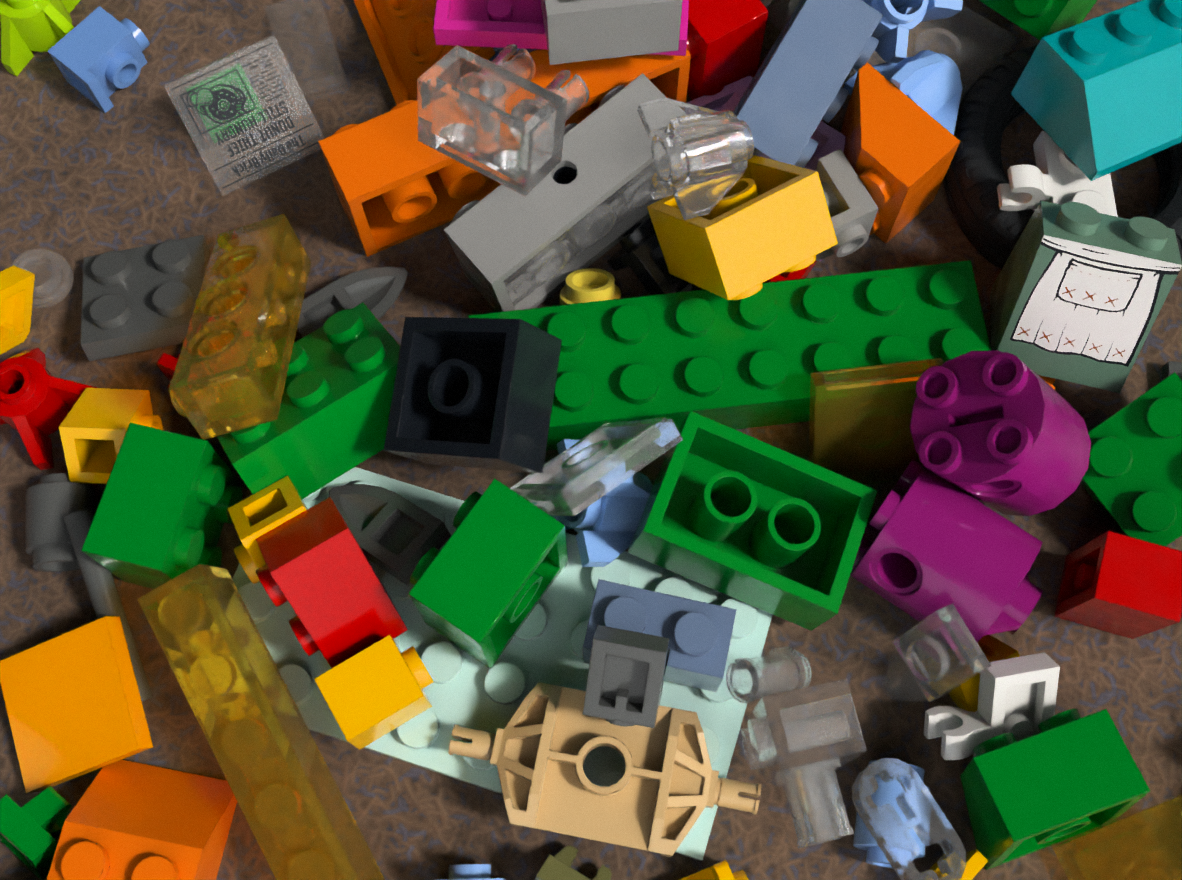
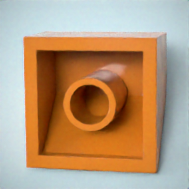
[840,63,960,243]
[46,760,242,880]

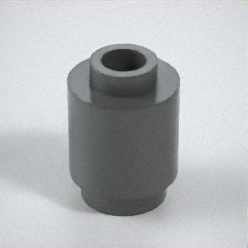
[26,473,95,572]

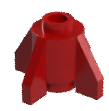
[0,347,97,470]

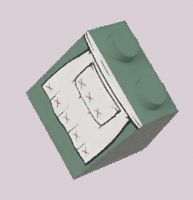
[990,200,1182,393]

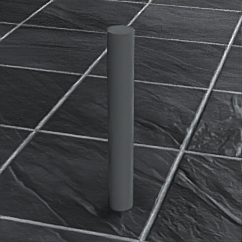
[63,509,153,701]

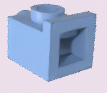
[48,6,150,113]

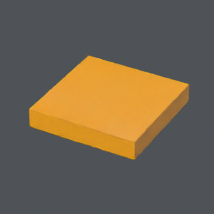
[0,616,153,793]

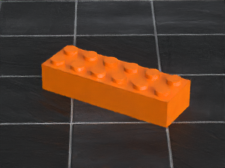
[318,48,691,257]

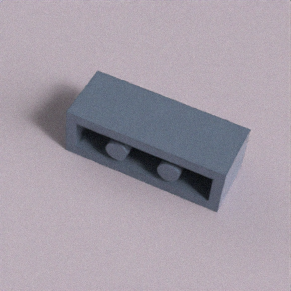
[714,0,883,168]

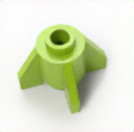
[0,0,80,77]

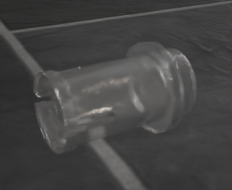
[726,646,812,703]

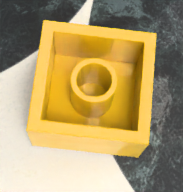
[647,155,838,301]

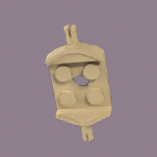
[448,682,761,857]

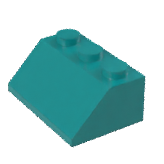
[1011,0,1182,181]

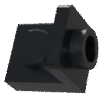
[607,218,701,295]

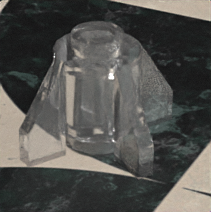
[637,97,754,221]

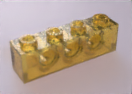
[169,214,311,440]

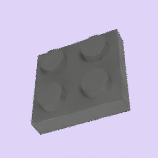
[80,235,214,361]

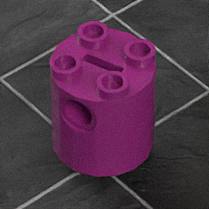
[910,351,1091,516]
[850,459,1043,653]

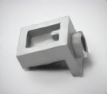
[816,149,879,261]

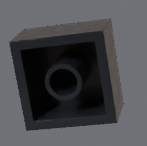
[384,317,562,473]

